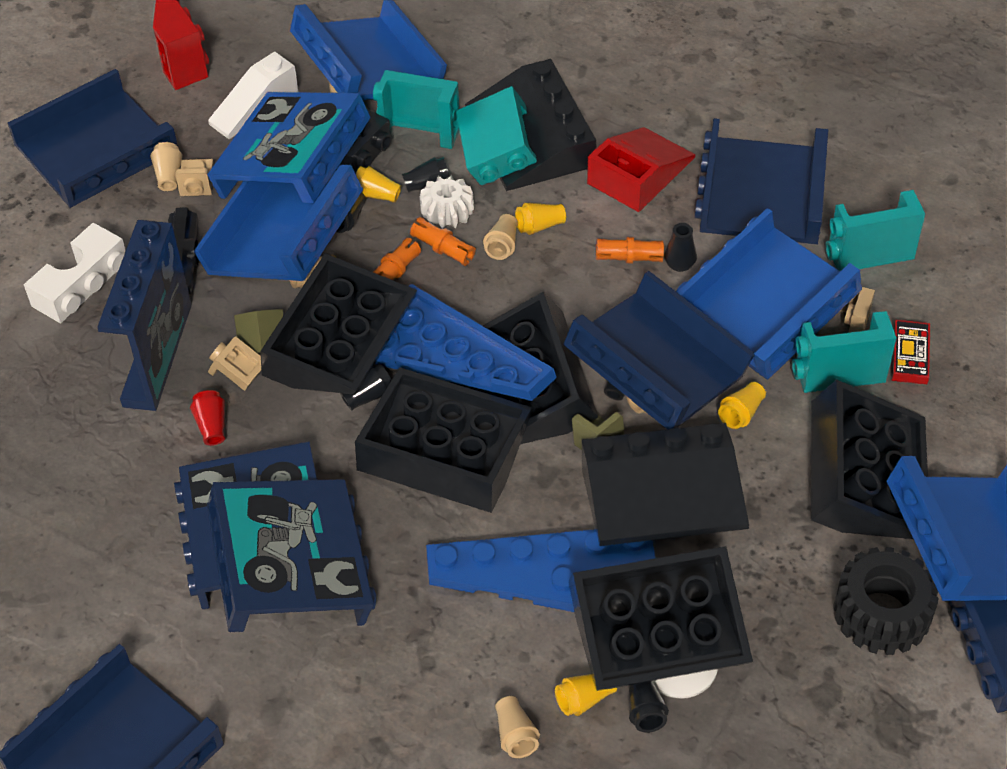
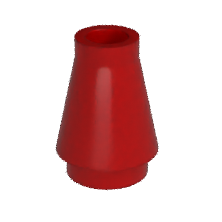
[190,390,225,446]

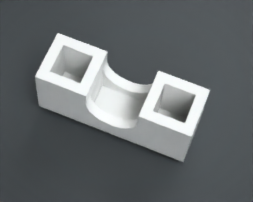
[24,223,126,324]

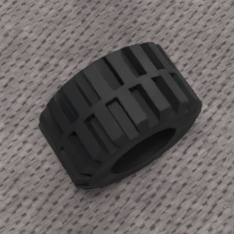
[834,547,939,655]

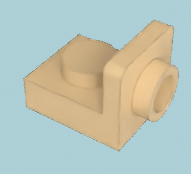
[175,159,214,196]
[840,287,875,333]
[208,336,261,391]

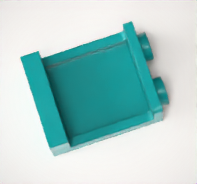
[373,70,460,149]
[456,86,537,185]
[825,190,925,271]
[792,311,897,393]

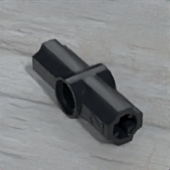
[168,207,199,294]

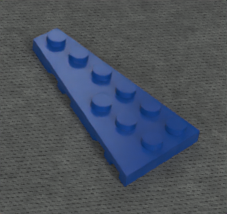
[375,284,557,401]
[426,529,655,612]

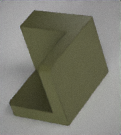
[234,309,283,353]
[572,412,624,450]

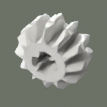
[419,175,474,229]

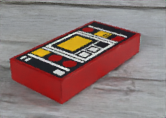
[892,320,930,385]

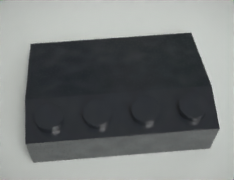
[465,59,596,191]
[260,253,417,395]
[469,291,598,444]
[355,367,532,513]
[811,380,928,539]
[581,423,749,546]
[569,546,753,691]

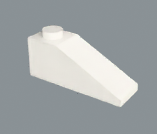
[208,51,299,139]

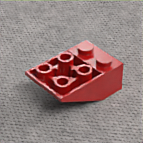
[153,0,209,90]
[587,127,695,212]

